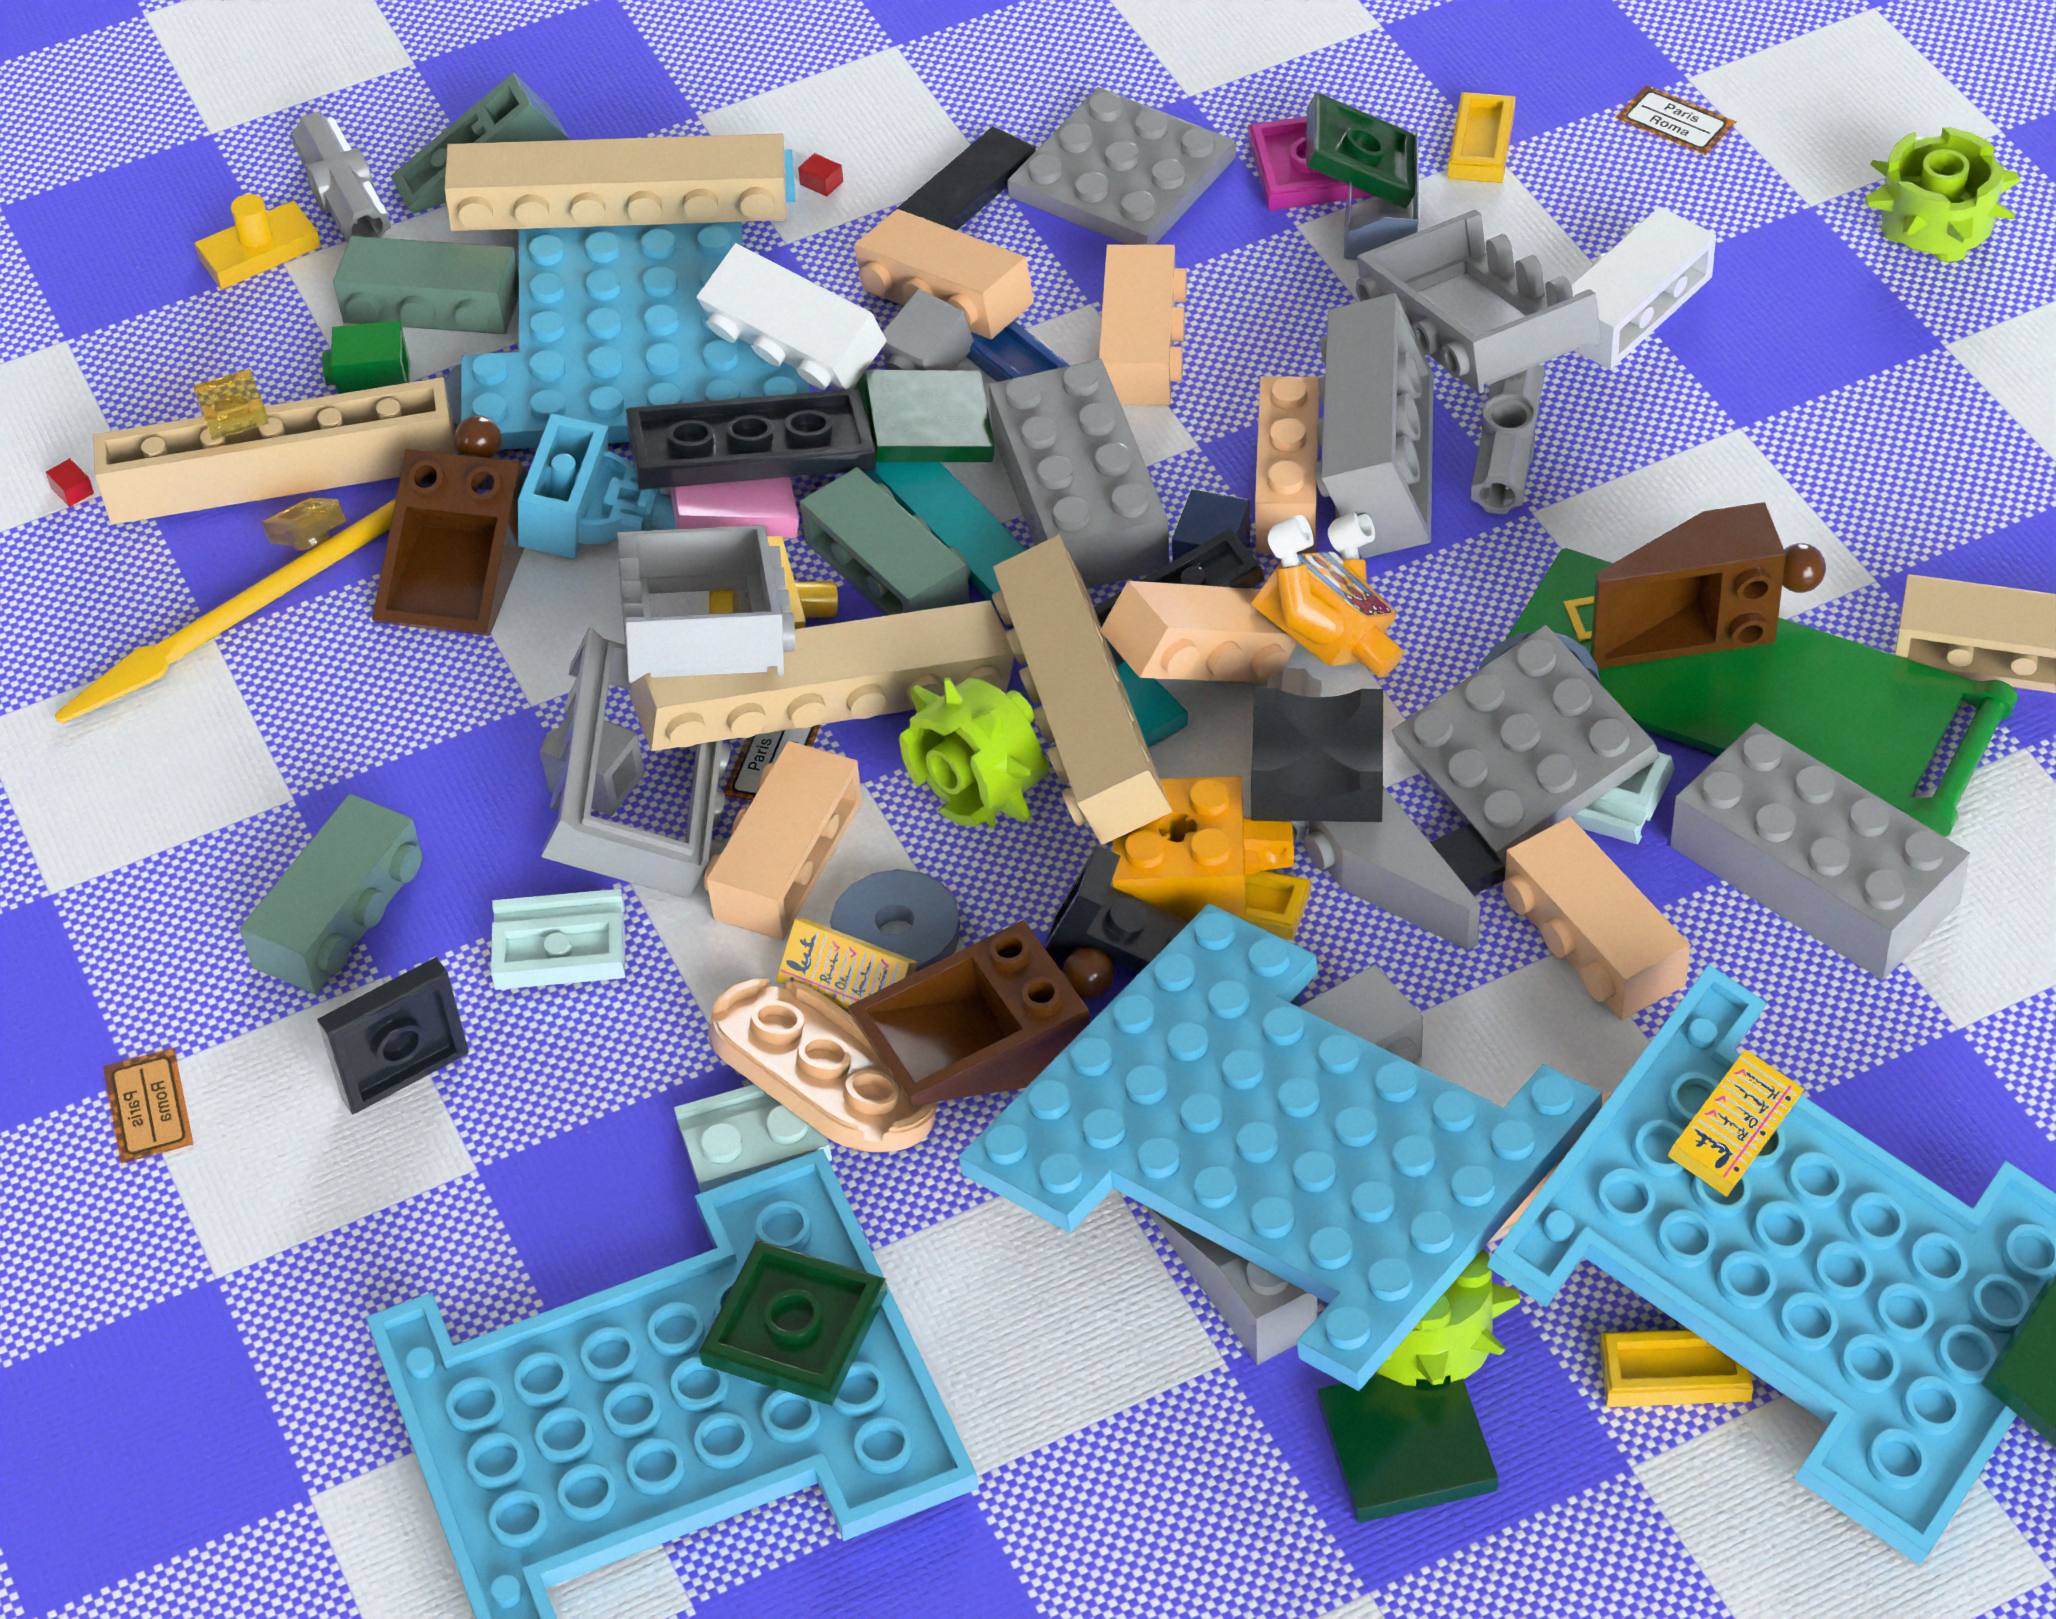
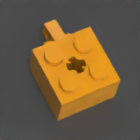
[1113,776,1294,922]

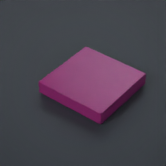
[1248,117,1374,211]

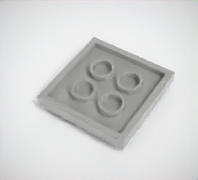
[1008,87,1236,245]
[1392,625,1659,864]

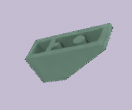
[391,72,569,213]

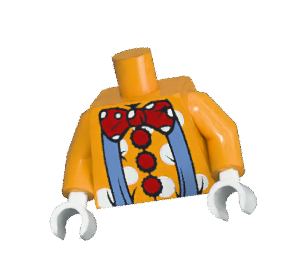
[1251,512,1404,678]

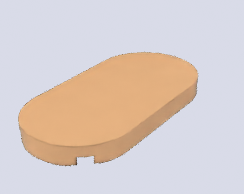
[708,978,938,1152]

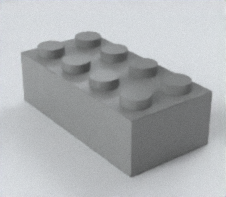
[1315,293,1434,559]
[988,358,1170,588]
[1670,723,1970,981]

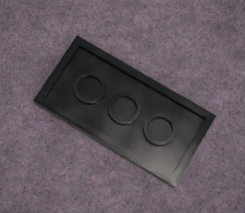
[626,389,876,490]

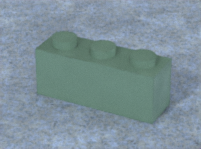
[333,236,519,334]
[800,467,971,616]
[239,793,423,995]

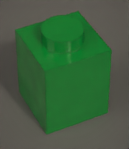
[322,320,410,394]

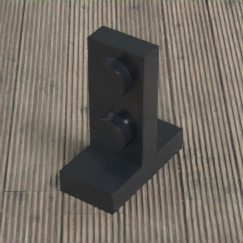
[1043,845,1190,974]

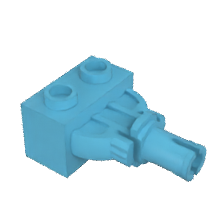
[518,413,676,559]

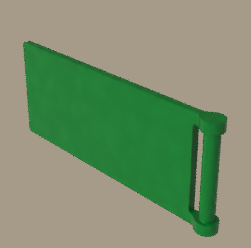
[1505,548,2018,837]

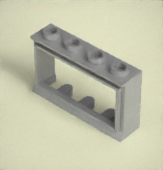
[1356,209,1601,394]
[617,525,795,683]
[541,628,731,899]

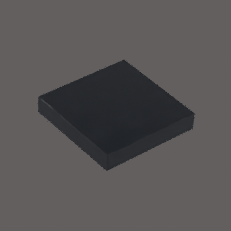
[317,957,469,1115]

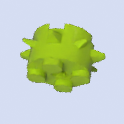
[1865,127,2020,262]
[899,678,1050,828]
[1374,1249,1520,1386]

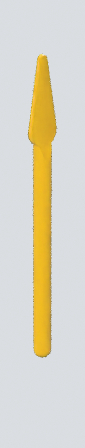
[55,498,396,723]

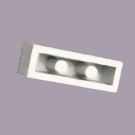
[1570,206,1716,370]
[696,243,887,390]

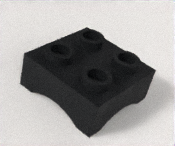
[1251,688,1383,822]

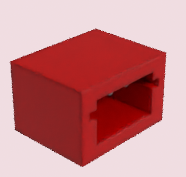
[798,153,843,197]
[46,458,94,507]

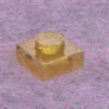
[193,369,269,440]
[261,497,346,550]

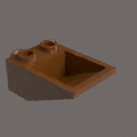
[372,415,528,636]
[1590,502,1826,669]
[848,920,1115,1106]

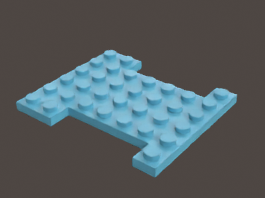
[461,150,810,450]
[958,903,1602,1391]
[1487,965,2056,1565]
[366,1149,979,1619]

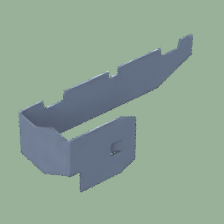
[1344,126,1419,260]

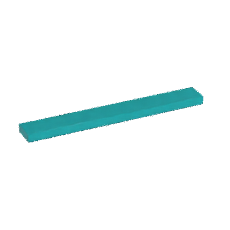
[862,462,1188,748]

